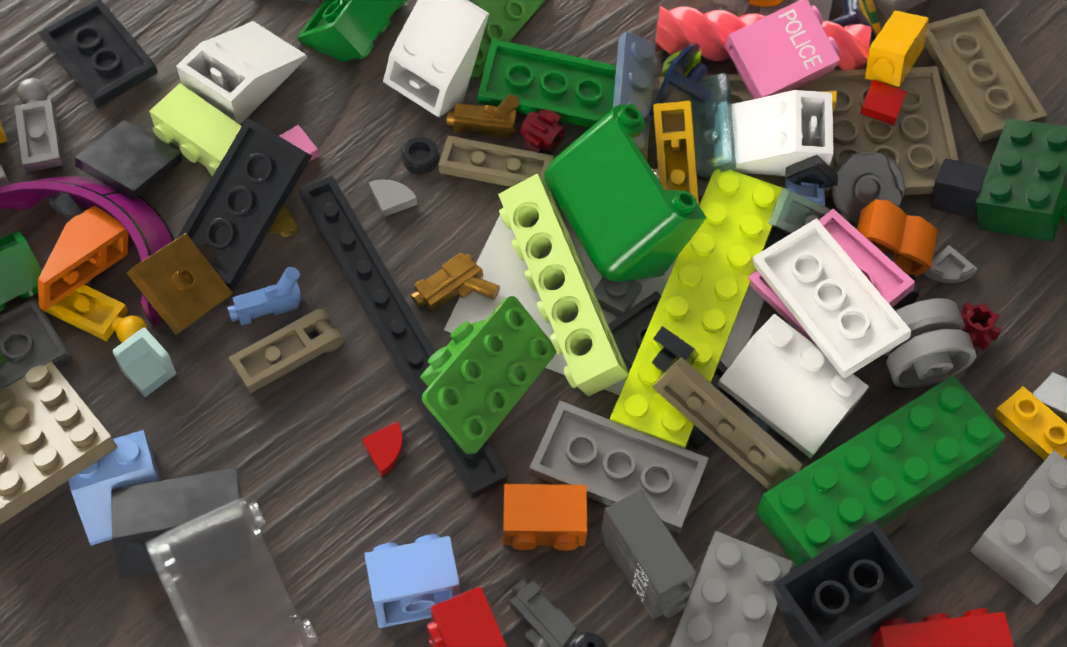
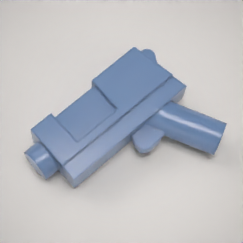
[227,267,303,326]

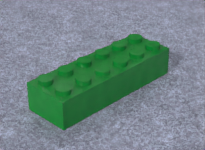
[756,375,1006,567]

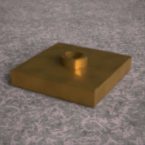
[127,233,233,335]

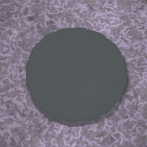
[829,151,906,224]

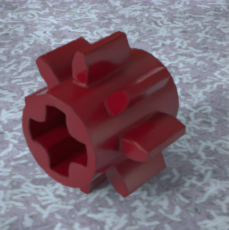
[520,109,565,154]
[960,302,1002,351]

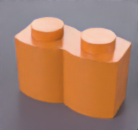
[857,199,938,277]

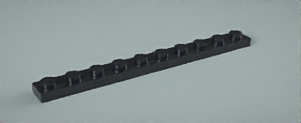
[298,175,507,499]

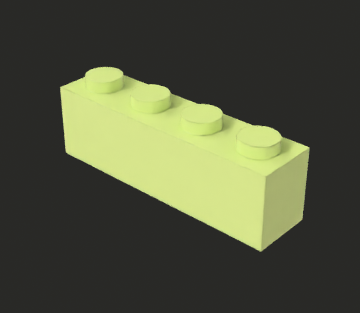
[150,83,242,176]

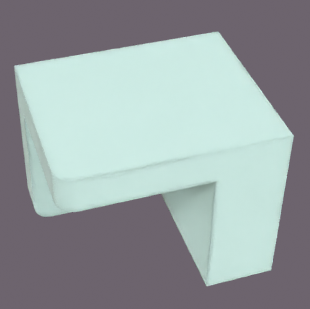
[113,327,176,397]

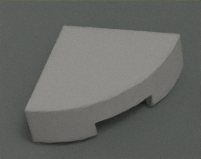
[368,180,417,217]
[923,245,978,283]

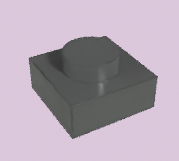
[594,276,643,317]

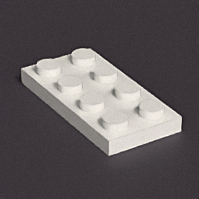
[752,218,911,378]

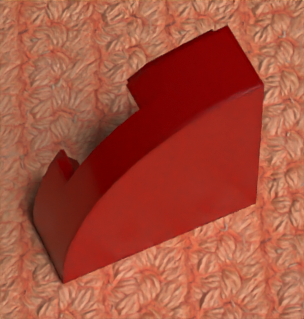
[362,421,403,477]

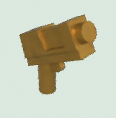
[447,95,519,138]
[411,252,500,312]

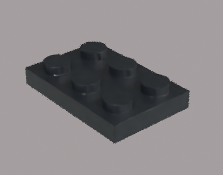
[39,0,158,108]

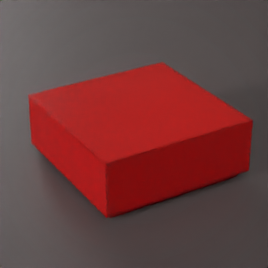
[860,80,907,125]

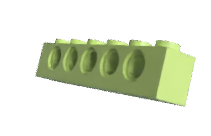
[498,173,629,397]

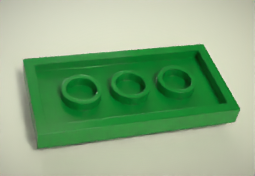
[477,39,616,128]

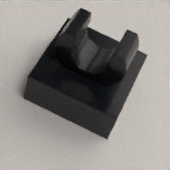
[652,326,699,373]

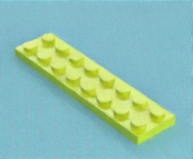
[610,165,785,448]

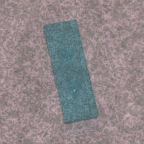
[692,73,736,177]

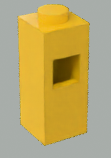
[865,10,929,87]

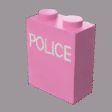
[725,0,840,99]

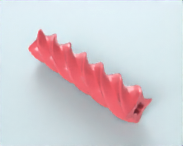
[655,6,871,70]

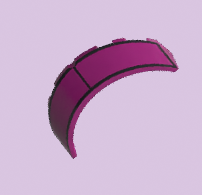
[0,176,174,326]

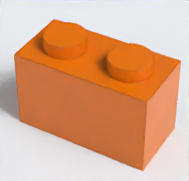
[503,484,587,551]

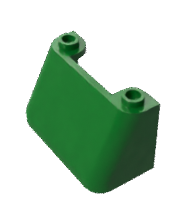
[544,104,707,282]

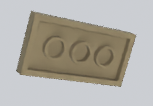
[924,9,1048,142]

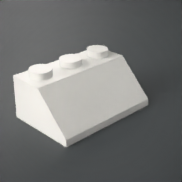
[717,314,869,458]

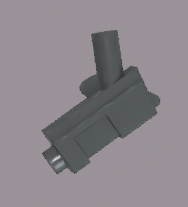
[510,580,578,647]

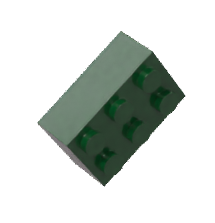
[976,118,1067,242]

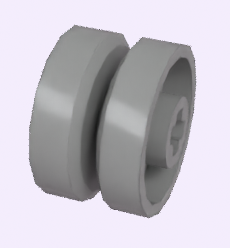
[883,298,977,388]

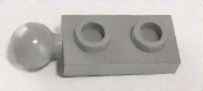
[14,78,63,173]

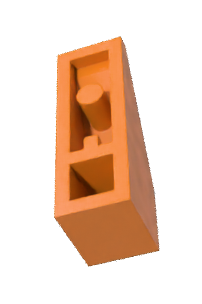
[38,205,128,311]

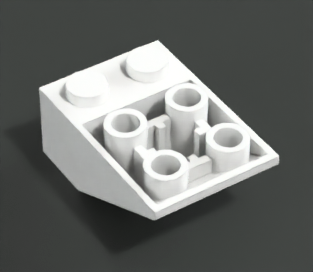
[383,0,489,117]
[176,21,307,124]
[715,90,833,176]

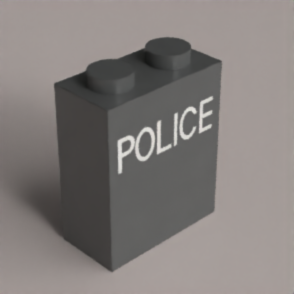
[600,489,696,620]

